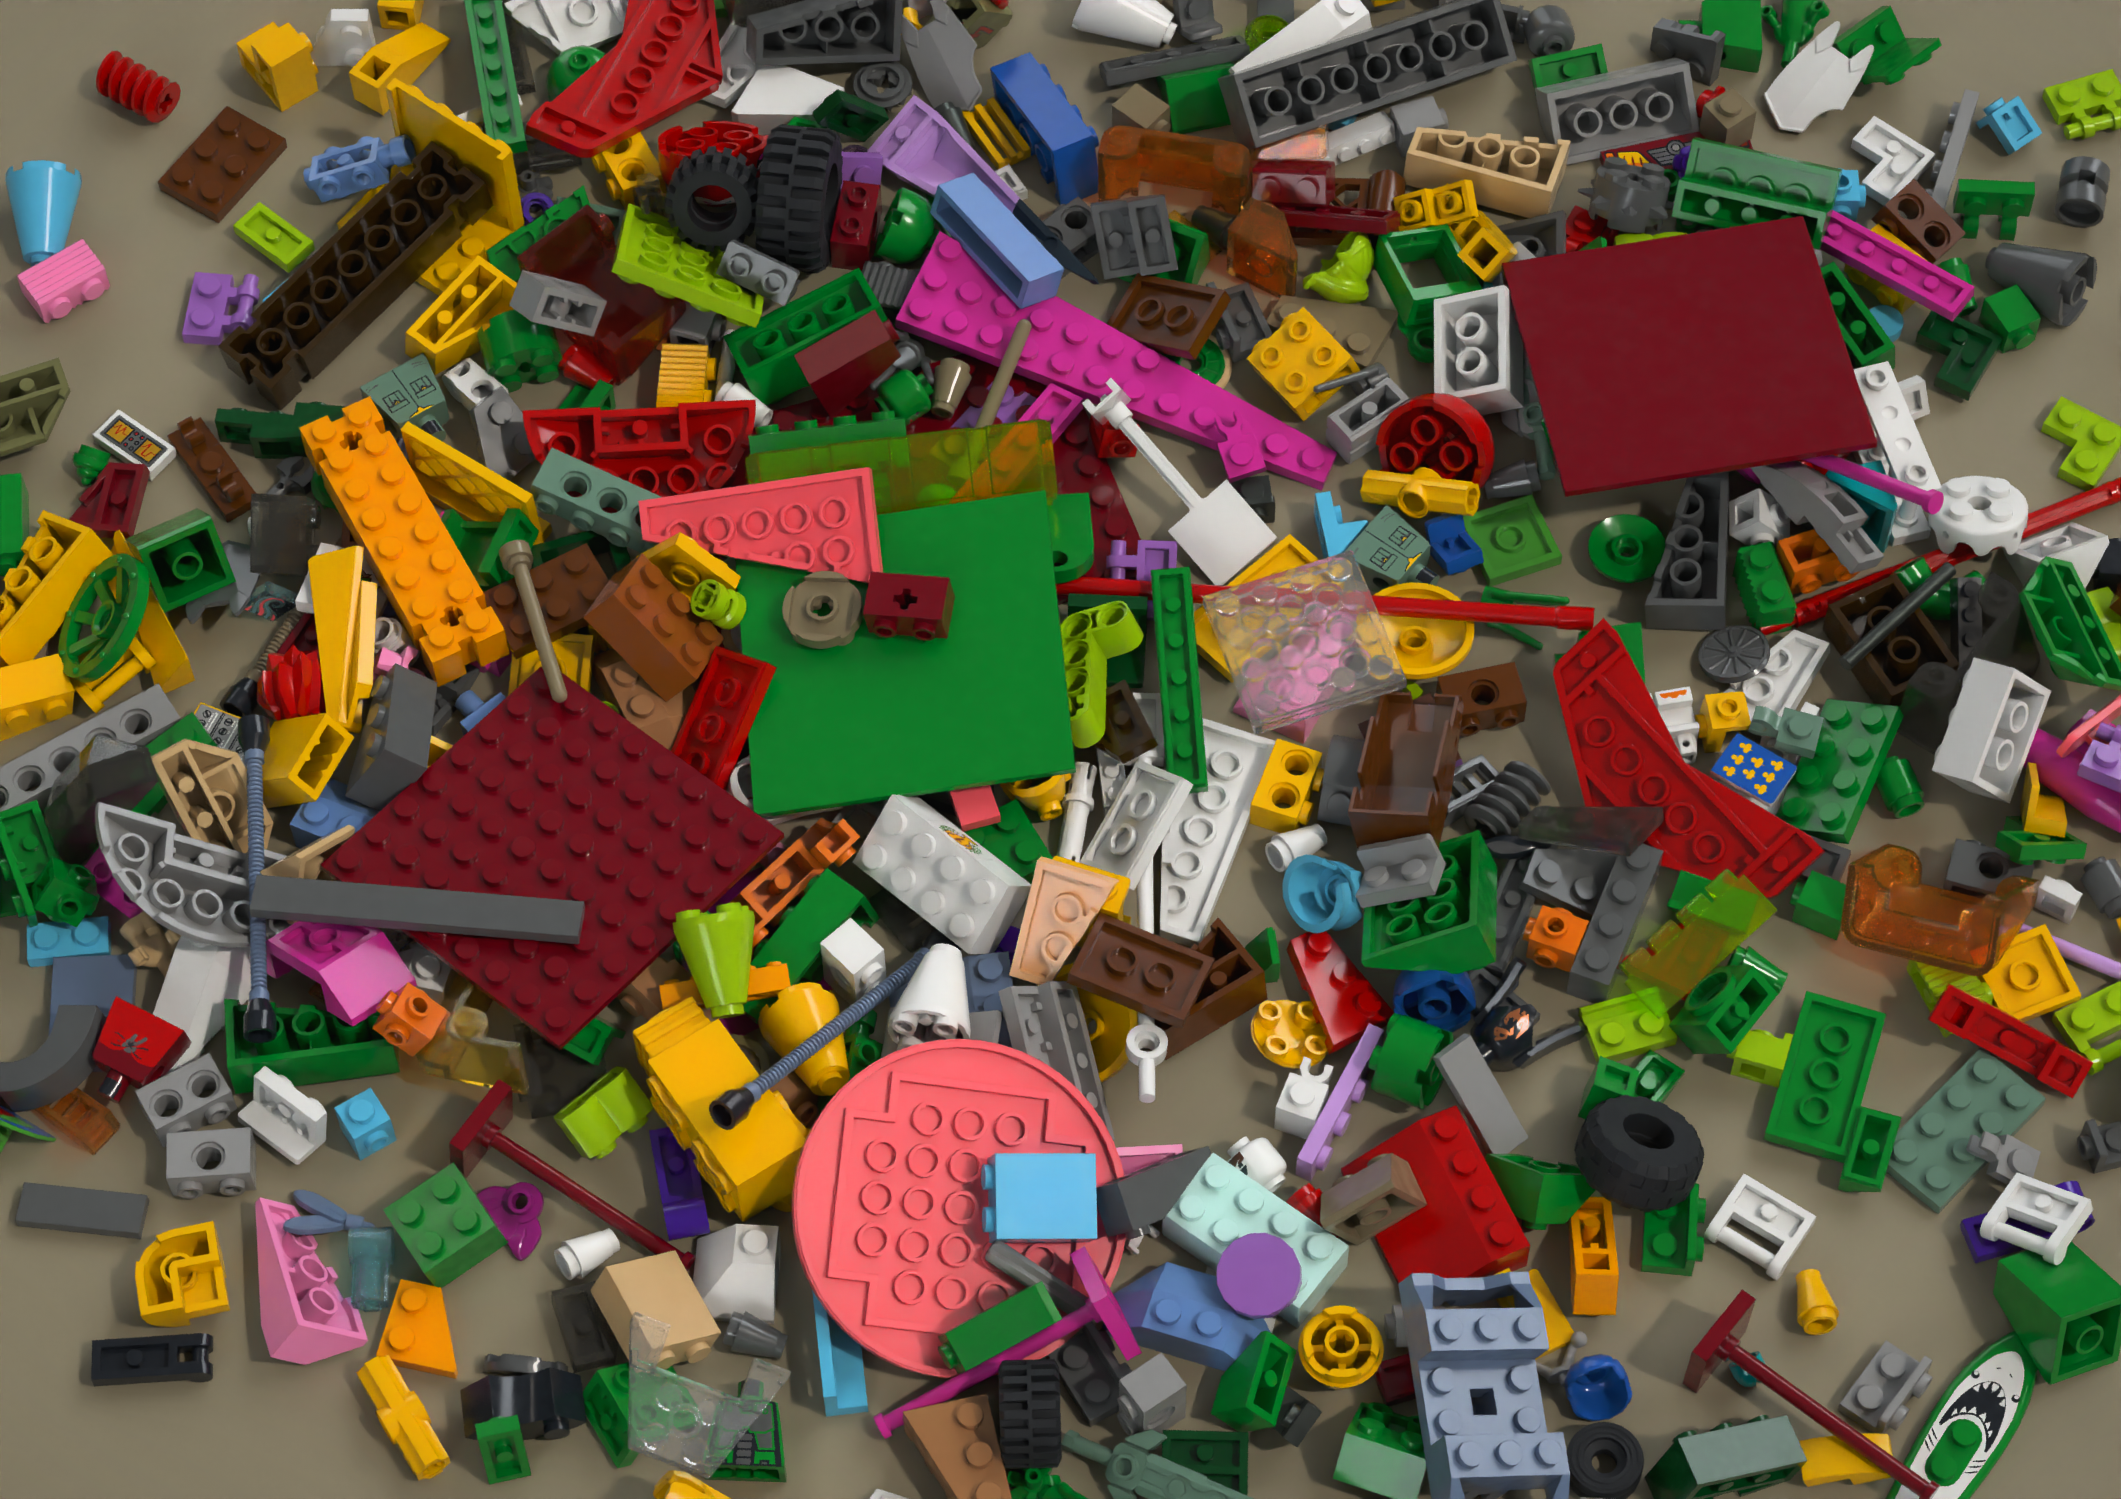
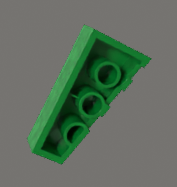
[743,868,880,1025]
[224,999,400,1094]

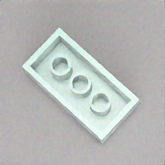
[1162,1153,1349,1328]

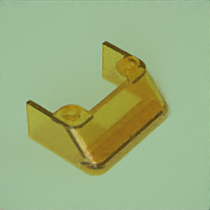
[416,974,530,1095]

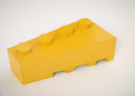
[0,510,114,668]

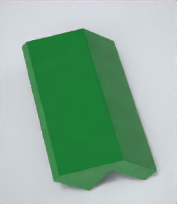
[1671,137,1842,250]

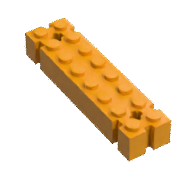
[299,396,510,687]

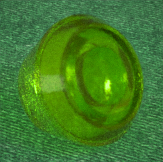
[1244,15,1289,52]

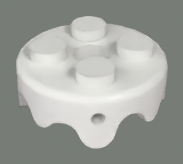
[1928,476,2029,556]

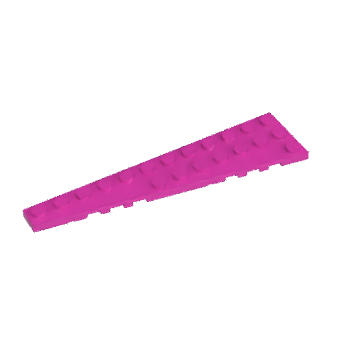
[895,231,1337,491]

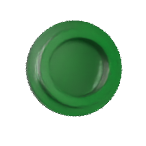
[72,444,111,485]

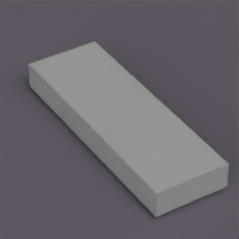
[1432,1034,1529,1154]

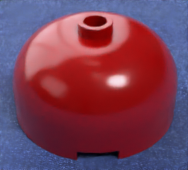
[1376,393,1495,490]

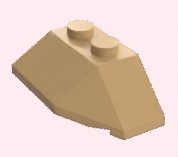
[149,739,274,853]

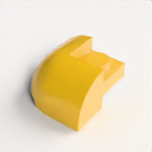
[135,1221,230,1327]

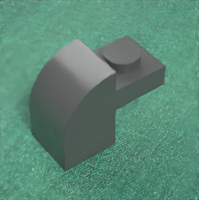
[1317,735,1365,826]

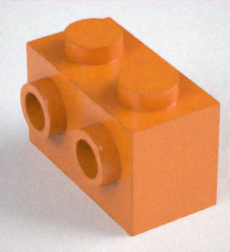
[1776,529,1860,595]

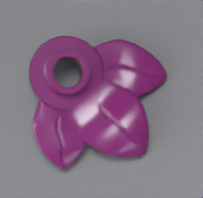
[478,1182,544,1261]

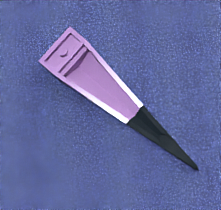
[867,95,1099,284]

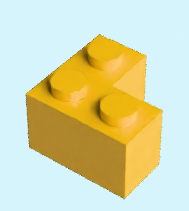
[236,21,319,112]

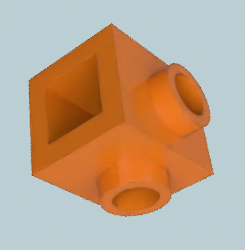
[1522,905,1589,973]
[372,982,448,1057]

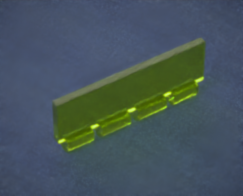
[1619,869,1777,1019]

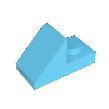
[1314,491,1368,576]

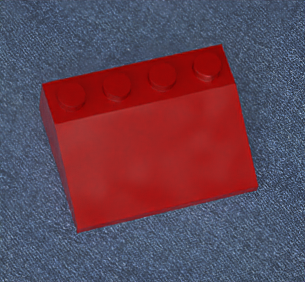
[1341,1105,1530,1284]

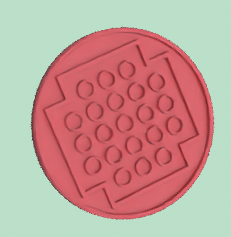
[791,1039,1126,1379]

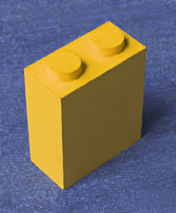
[246,713,354,808]

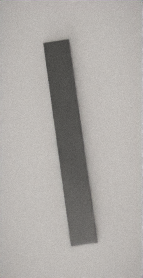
[249,875,585,944]

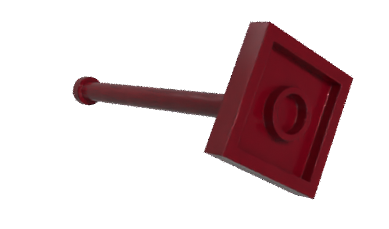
[449,1079,696,1272]
[1682,1289,1940,1499]

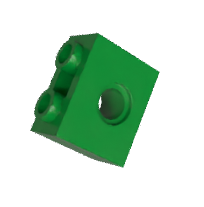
[1669,965,1778,1054]

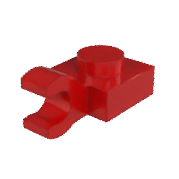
[1566,205,1608,253]

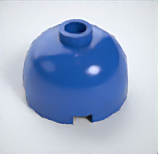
[1393,970,1476,1032]

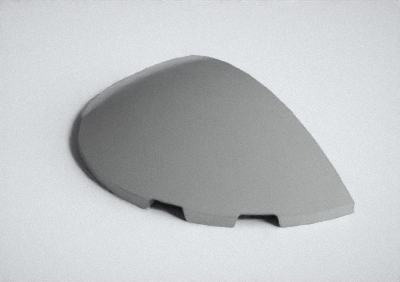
[95,802,291,947]

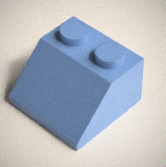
[290,779,380,849]

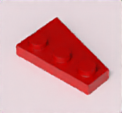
[1286,931,1394,1054]

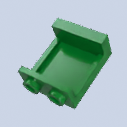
[441,508,539,592]

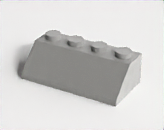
[1535,58,1699,165]

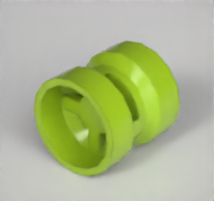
[690,579,746,630]

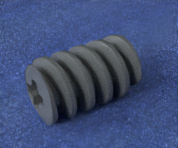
[1464,761,1551,840]

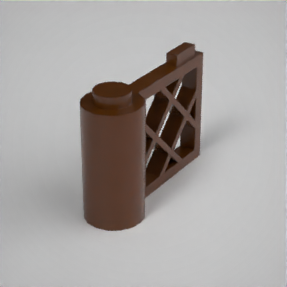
[1286,169,1406,250]

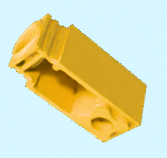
[632,996,809,1222]

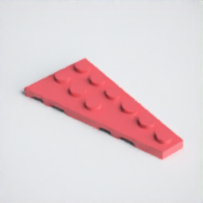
[638,467,883,583]

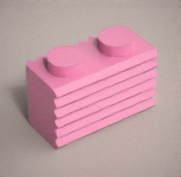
[16,239,110,323]

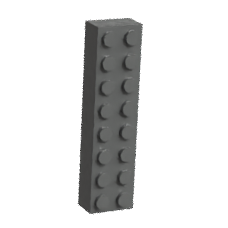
[1217,0,1517,150]

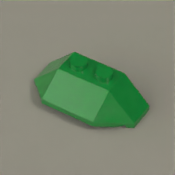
[2018,556,2121,691]

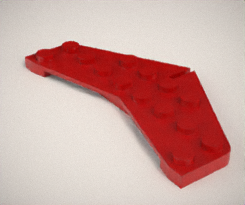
[525,0,723,158]
[1553,618,1825,899]

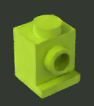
[1726,1029,1793,1088]

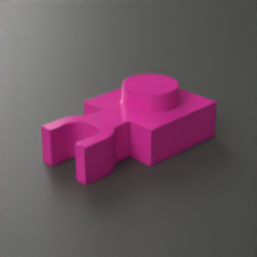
[1215,409,1266,483]

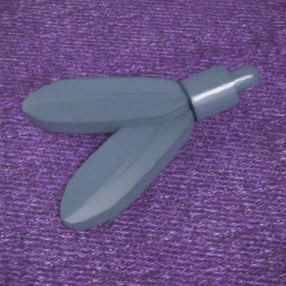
[283,1190,375,1235]

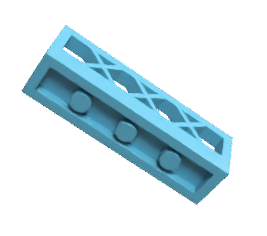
[812,1290,868,1417]

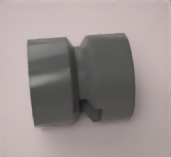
[2055,156,2110,228]

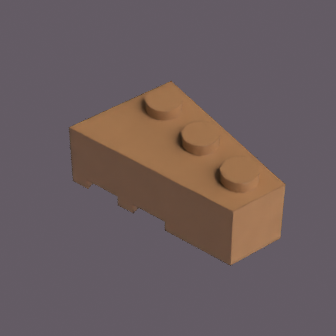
[903,1393,1012,1499]

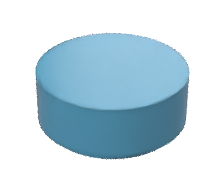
[1869,305,1904,342]

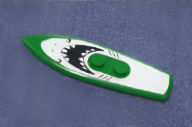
[1886,1331,2038,1499]

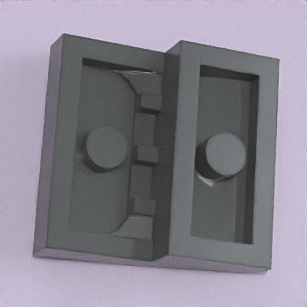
[1090,194,1178,280]

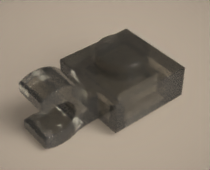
[633,173,667,216]

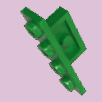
[0,800,59,928]

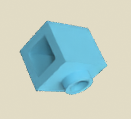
[334,1087,397,1161]

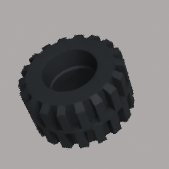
[665,146,760,252]
[999,1359,1062,1469]

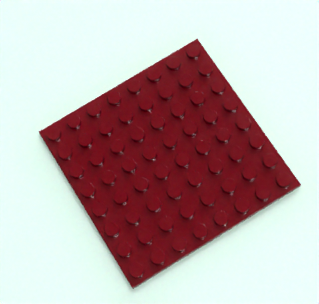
[1502,216,1877,497]
[320,666,784,1050]

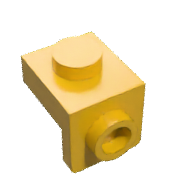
[1694,692,1751,753]

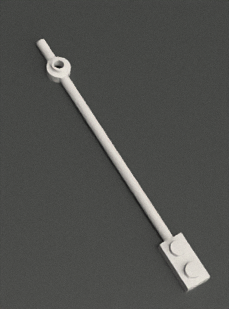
[1124,692,1168,1103]

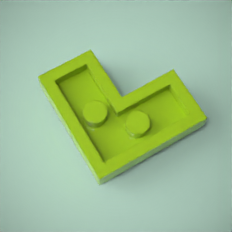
[2041,396,2121,491]

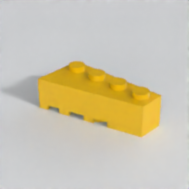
[0,654,75,742]

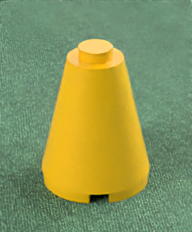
[758,982,850,1096]

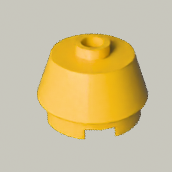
[1298,1305,1384,1390]

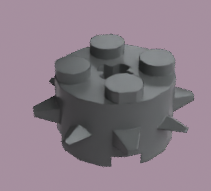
[1578,157,1674,233]

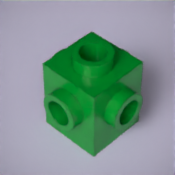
[31,856,99,927]

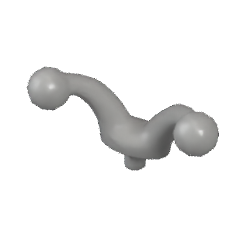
[1536,1331,1587,1387]

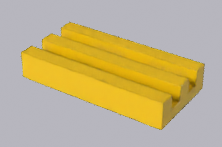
[962,97,1031,170]

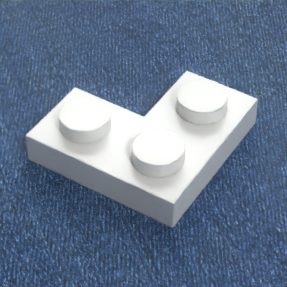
[1851,116,1935,205]

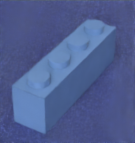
[930,173,1064,309]

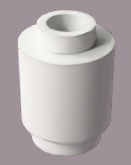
[374,617,421,668]

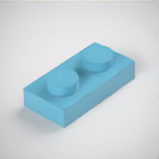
[27,916,111,967]

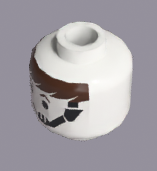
[1227,1136,1287,1193]

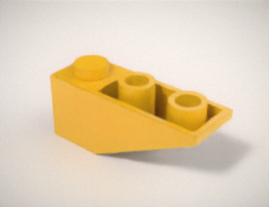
[349,22,451,116]

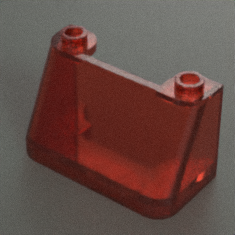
[517,204,686,386]

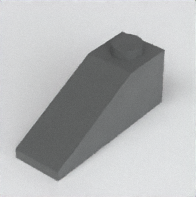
[1096,1146,1211,1240]

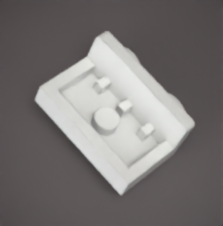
[238,1066,327,1165]

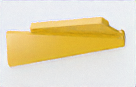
[108,530,195,694]
[308,545,377,733]

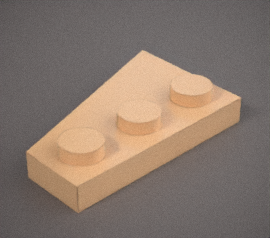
[1009,856,1119,985]

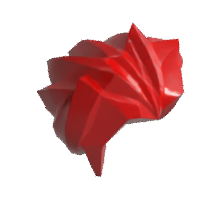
[257,644,326,721]

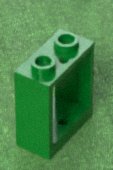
[1373,224,1482,326]

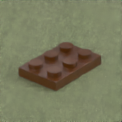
[158,106,287,223]
[1107,273,1231,360]
[483,543,609,659]
[1067,912,1214,1030]

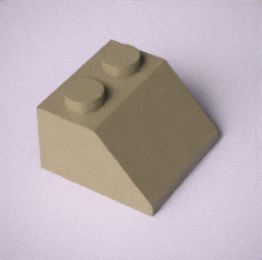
[1320,1153,1428,1246]

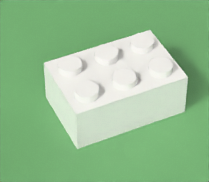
[1434,285,1524,415]
[1932,657,2051,804]

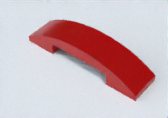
[1928,983,2093,1098]

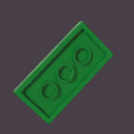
[1776,699,1904,844]
[1763,991,1886,1163]

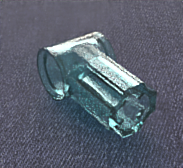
[348,1226,395,1312]

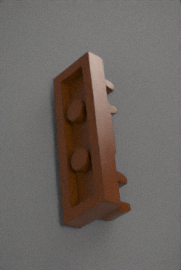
[167,416,259,523]

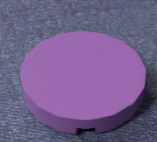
[1217,1233,1302,1319]

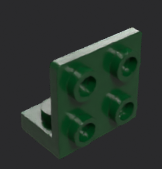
[1068,593,1148,688]

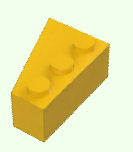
[405,255,517,375]

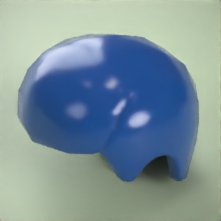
[1564,1354,1632,1421]

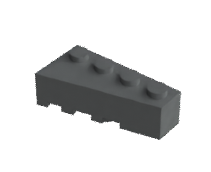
[1644,471,1730,630]

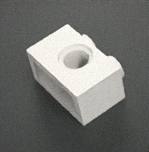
[820,918,887,1005]

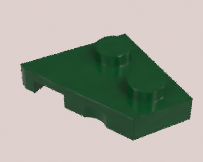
[1162,1430,1249,1495]

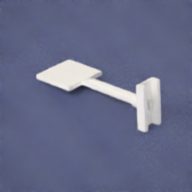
[1082,378,1278,586]

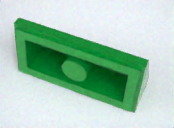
[1838,1106,1901,1192]

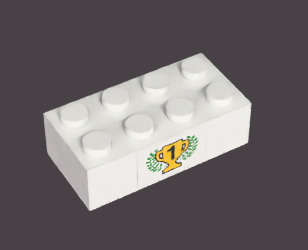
[853,794,1031,954]

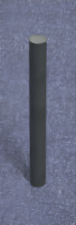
[1839,562,1956,670]

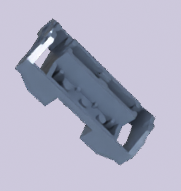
[1398,1271,1570,1499]

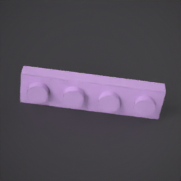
[1296,1023,1384,1182]

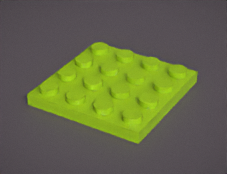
[611,203,764,328]

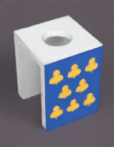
[1709,732,1797,816]

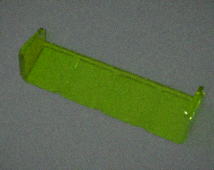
[745,419,1058,515]

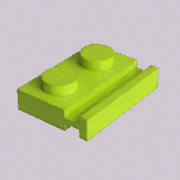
[1578,987,1677,1062]

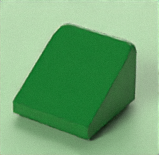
[1244,927,1280,983]

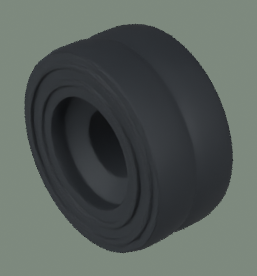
[1567,1422,1644,1499]

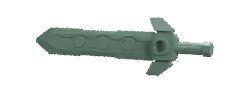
[1061,1429,1254,1499]

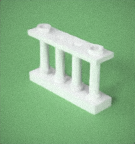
[1852,361,1942,547]

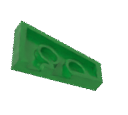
[486,185,606,283]

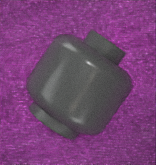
[1523,5,1575,57]

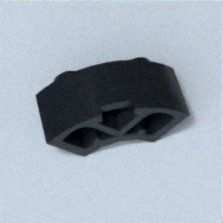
[460,1367,587,1440]

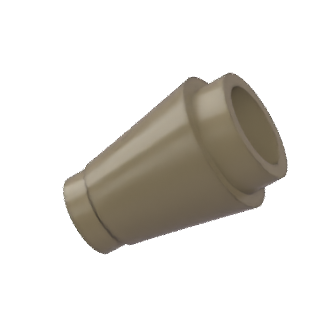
[931,358,972,418]

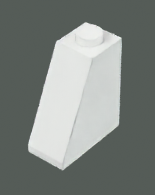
[731,65,845,136]

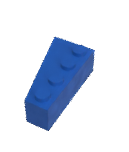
[990,52,1101,205]

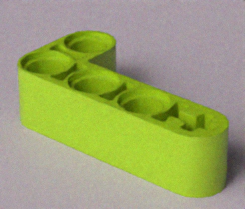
[1060,601,1144,748]

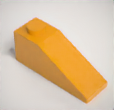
[1569,1197,1619,1316]

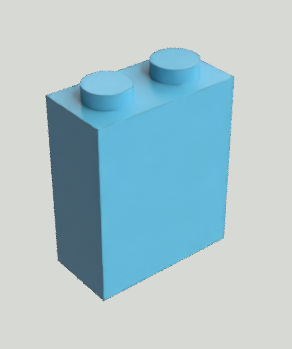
[981,1153,1097,1243]

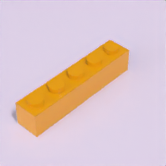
[659,961,791,1010]

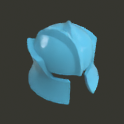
[1282,854,1363,933]

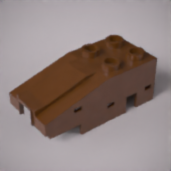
[1348,691,1464,849]

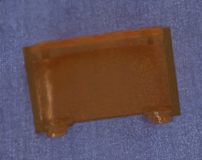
[1098,125,1254,224]
[1841,843,2040,976]

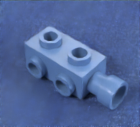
[303,134,416,203]

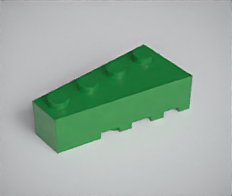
[748,410,910,483]

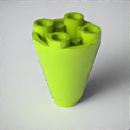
[673,902,755,1019]

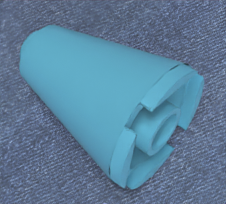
[5,160,82,267]

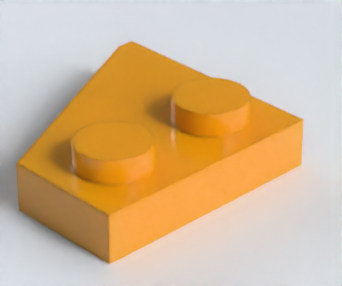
[376,1279,458,1379]

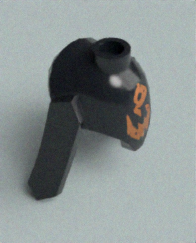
[1470,956,1588,1071]

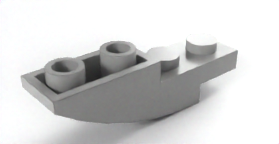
[1751,461,1884,574]

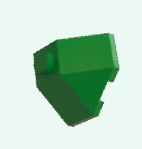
[1485,1154,1596,1230]

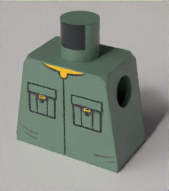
[360,353,450,442]
[1340,505,1440,592]

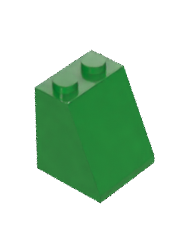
[125,508,236,613]
[1993,1242,2121,1385]

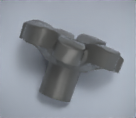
[516,169,553,212]

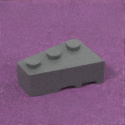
[345,663,437,811]

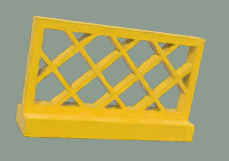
[400,421,552,545]

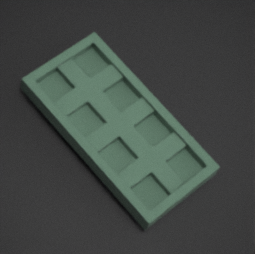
[1886,1047,2046,1214]

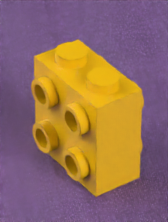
[1247,307,1360,422]

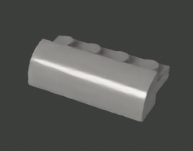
[998,981,1115,1140]

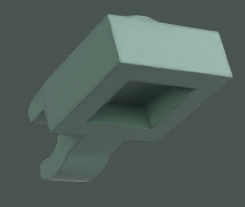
[1749,706,1824,759]

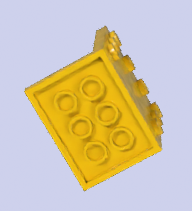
[337,78,524,296]

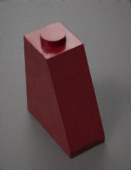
[794,310,901,418]

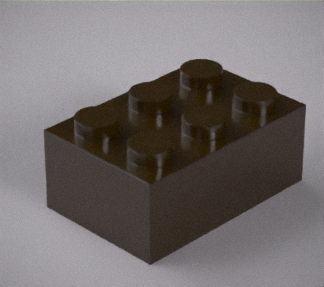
[1822,574,1960,712]

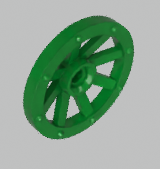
[58,553,150,683]

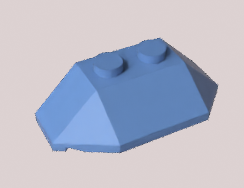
[1102,1262,1271,1371]

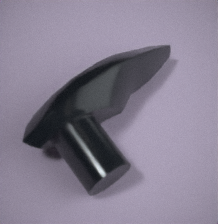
[1484,835,1551,859]

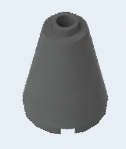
[1985,243,2097,327]

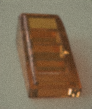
[1251,124,1329,161]
[34,1087,120,1155]

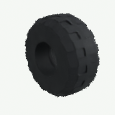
[1574,1095,1704,1212]

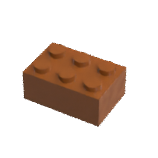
[583,553,724,702]

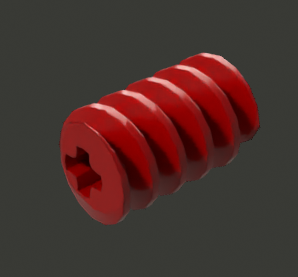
[96,51,181,123]

